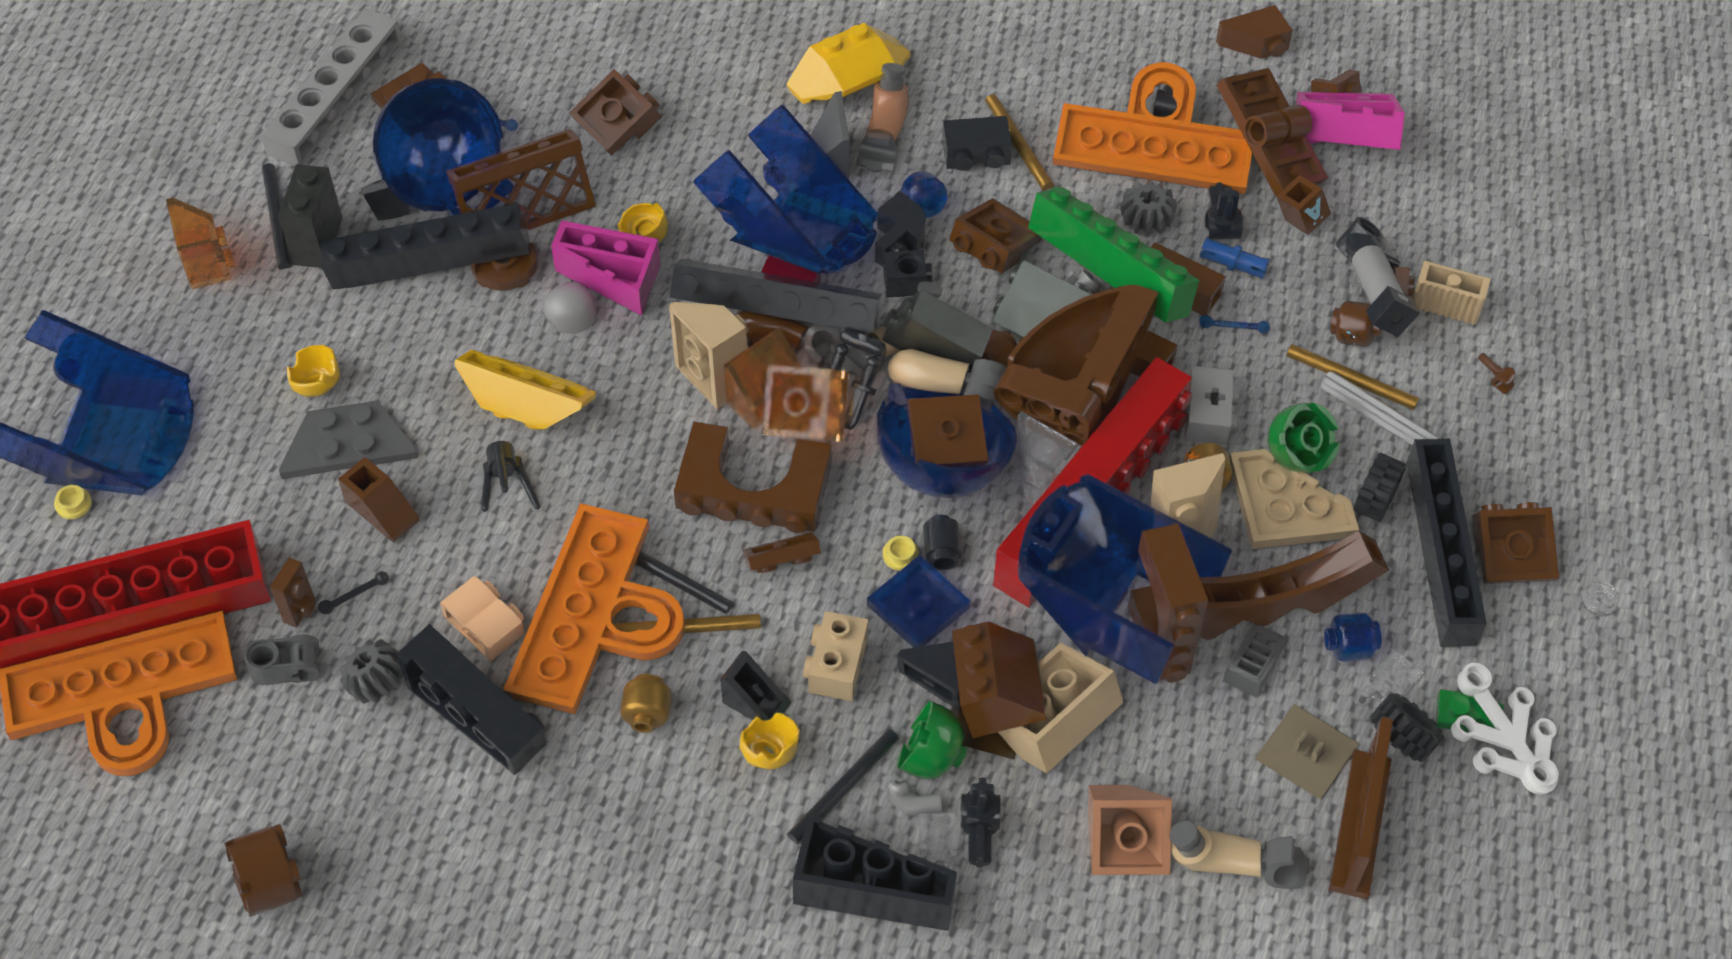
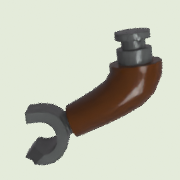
[735,311,844,370]

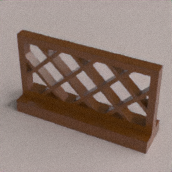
[446,129,596,230]
[1328,717,1393,900]

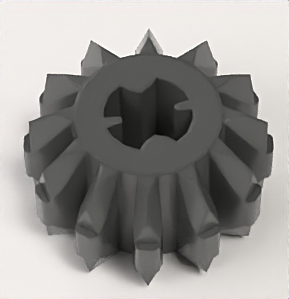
[1120,179,1177,236]
[339,639,403,704]

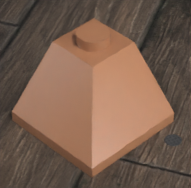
[1088,785,1172,875]

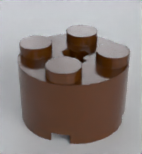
[224,824,303,917]

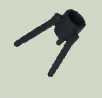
[481,441,541,512]

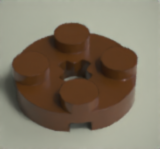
[471,241,538,290]

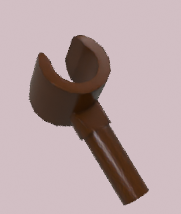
[1478,353,1516,394]

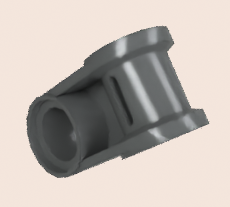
[244,634,320,685]

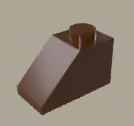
[1216,5,1293,59]

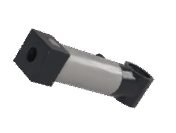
[1336,217,1420,337]

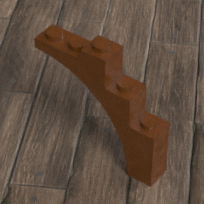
[1199,530,1389,640]

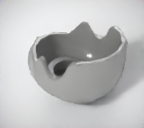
[543,282,597,334]

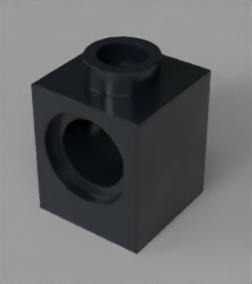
[883,250,932,298]

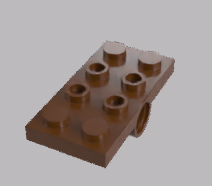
[1216,68,1328,196]

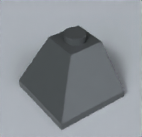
[801,91,850,185]

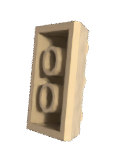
[669,302,750,409]
[1149,453,1226,565]
[998,642,1123,773]

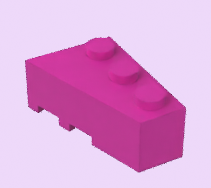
[1296,92,1405,150]
[551,220,661,316]

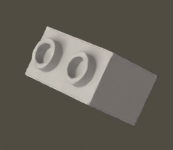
[1185,366,1239,445]

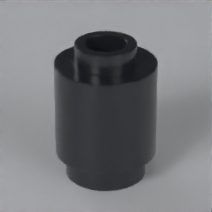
[923,514,962,570]

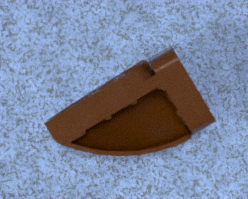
[993,285,1158,454]

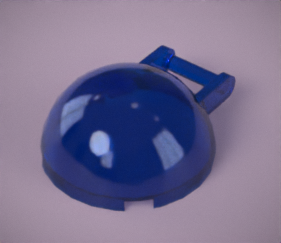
[372,78,514,216]
[876,383,1017,498]

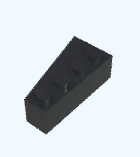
[397,623,546,775]
[793,813,957,931]

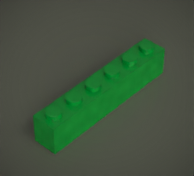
[1028,187,1200,323]

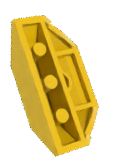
[787,23,911,104]
[455,349,597,430]

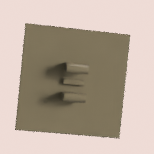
[1255,704,1359,800]

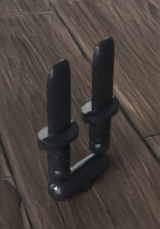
[810,329,886,430]

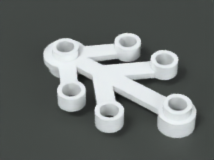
[1451,663,1559,795]

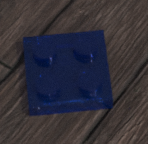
[867,555,970,647]

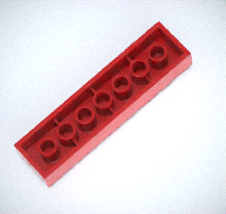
[993,357,1193,608]
[0,519,271,669]

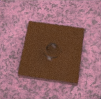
[907,394,988,470]

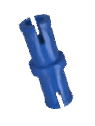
[1200,237,1270,279]

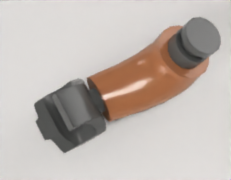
[856,63,909,172]

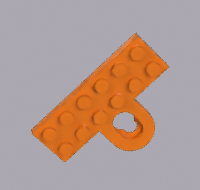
[1052,62,1252,194]
[503,503,685,715]
[0,611,238,776]

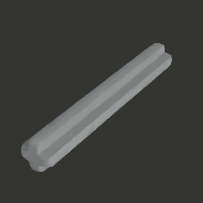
[1321,371,1441,445]

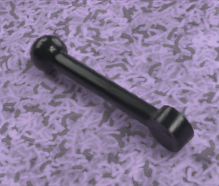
[318,571,389,614]

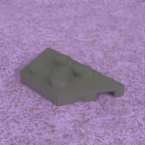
[279,400,418,479]

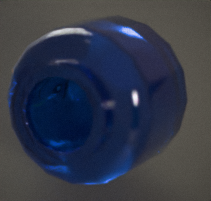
[901,171,948,218]
[1324,612,1382,662]

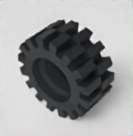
[1353,452,1407,522]
[1370,692,1444,762]

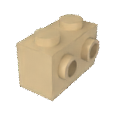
[803,611,869,701]

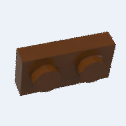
[742,532,821,573]
[270,558,315,628]

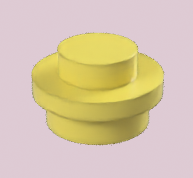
[54,485,92,520]
[883,536,919,571]

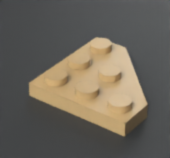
[1229,449,1359,549]

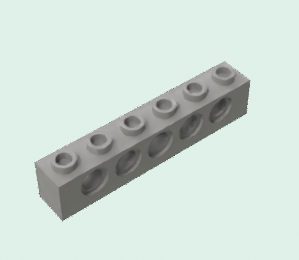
[261,8,402,166]

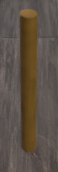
[985,94,1054,191]
[1286,344,1419,410]
[613,614,761,633]

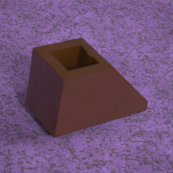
[338,457,420,543]

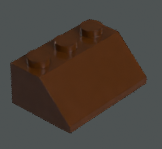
[952,621,1047,738]

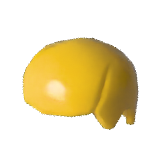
[617,202,668,243]
[287,345,340,397]
[739,712,800,769]

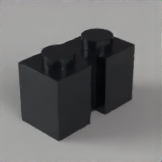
[942,116,1012,171]

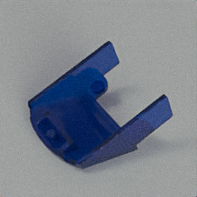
[694,105,877,274]
[0,310,194,496]
[1018,474,1232,684]

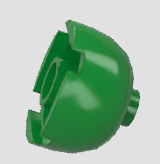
[1267,402,1339,473]
[897,701,967,779]

